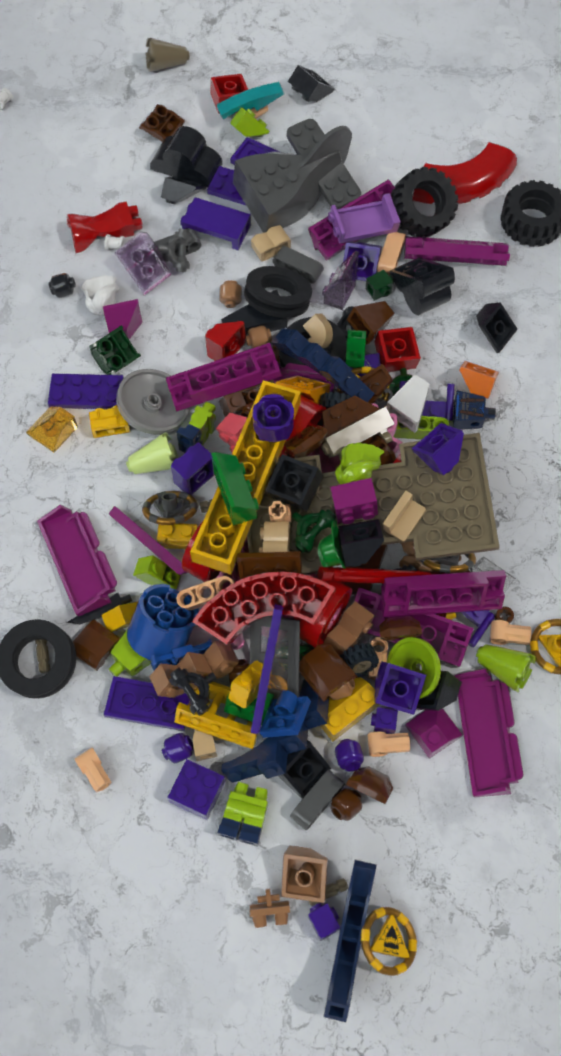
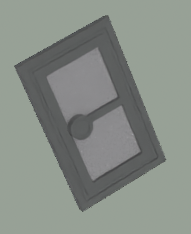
[250,615,300,699]

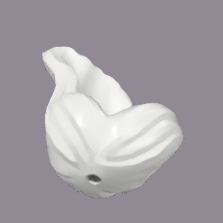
[82,275,119,315]

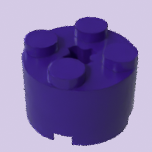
[253,394,294,442]

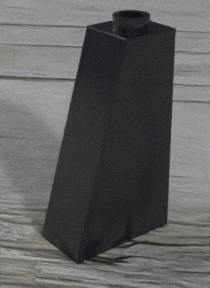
[221,290,287,336]

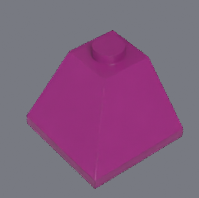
[103,299,142,340]
[405,708,463,759]

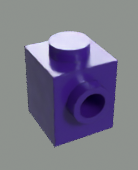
[371,707,398,734]
[308,903,340,941]

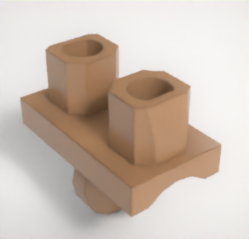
[250,889,290,928]

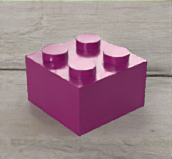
[330,478,378,524]

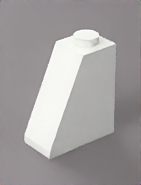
[387,374,430,433]

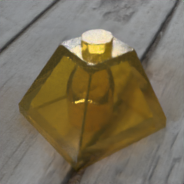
[26,407,78,453]

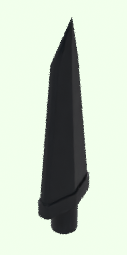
[66,593,132,624]

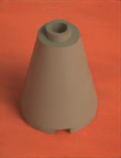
[146,38,189,72]

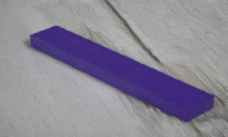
[251,604,283,734]

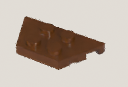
[322,395,391,438]

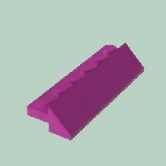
[308,179,395,261]
[404,236,510,266]
[166,343,282,412]
[381,570,506,617]
[354,587,474,667]

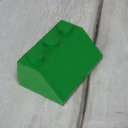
[211,452,259,526]

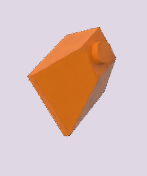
[459,361,499,399]

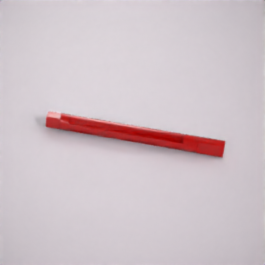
[317,567,446,583]

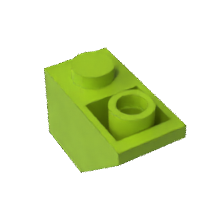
[230,107,270,137]
[133,555,181,590]

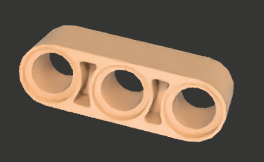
[377,232,406,275]
[176,576,235,610]

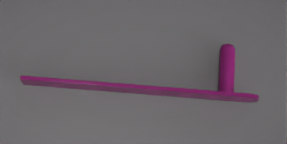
[109,506,187,575]

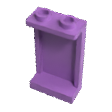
[328,193,400,244]

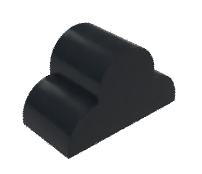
[150,126,223,187]
[390,257,455,315]

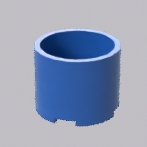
[127,584,199,661]

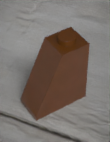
[347,301,395,345]

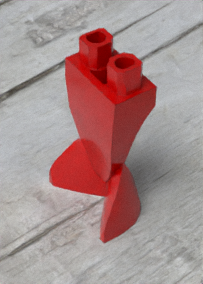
[67,201,142,253]

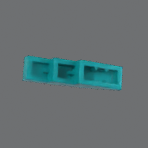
[217,82,284,120]

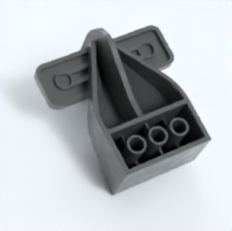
[233,119,361,233]

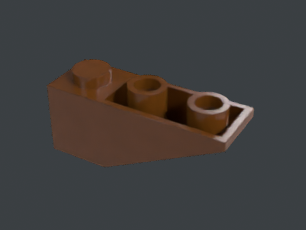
[218,380,275,417]

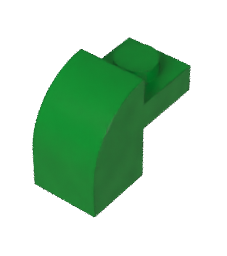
[346,330,366,368]

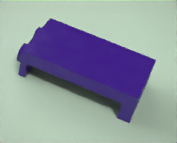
[180,197,251,250]

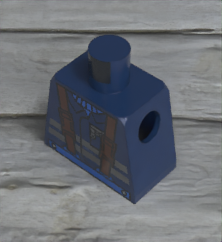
[453,391,496,430]

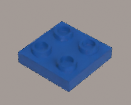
[259,690,311,738]

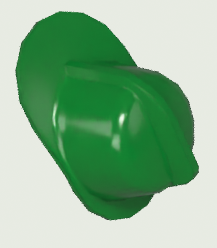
[317,521,346,569]

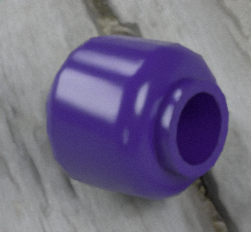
[162,733,194,764]
[334,739,364,772]

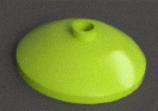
[387,637,441,699]

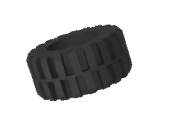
[391,167,458,237]
[500,180,561,247]

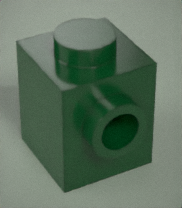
[365,270,394,301]

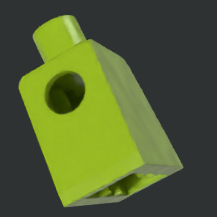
[108,630,151,677]

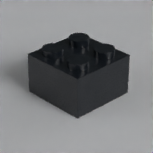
[265,454,324,512]

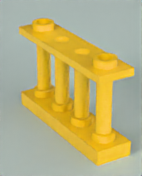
[174,682,257,749]

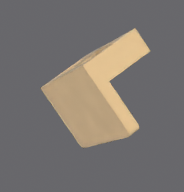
[383,491,426,542]

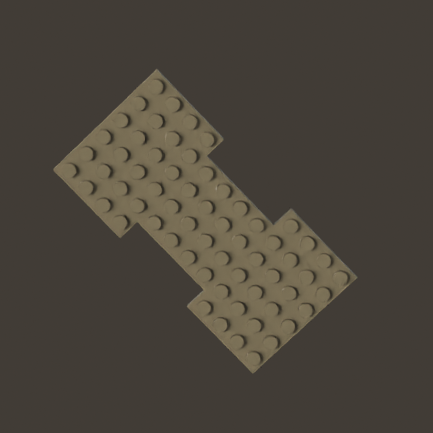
[247,433,500,575]

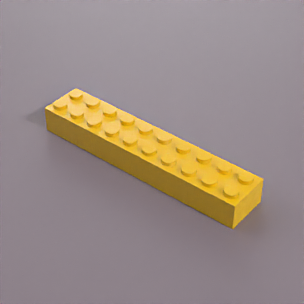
[190,380,301,574]

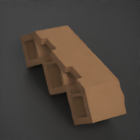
[323,601,375,656]
[149,641,239,698]

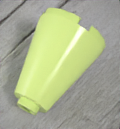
[126,432,178,474]

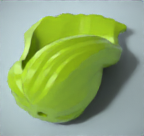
[335,442,384,485]

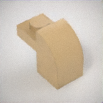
[303,314,333,348]
[193,730,221,761]

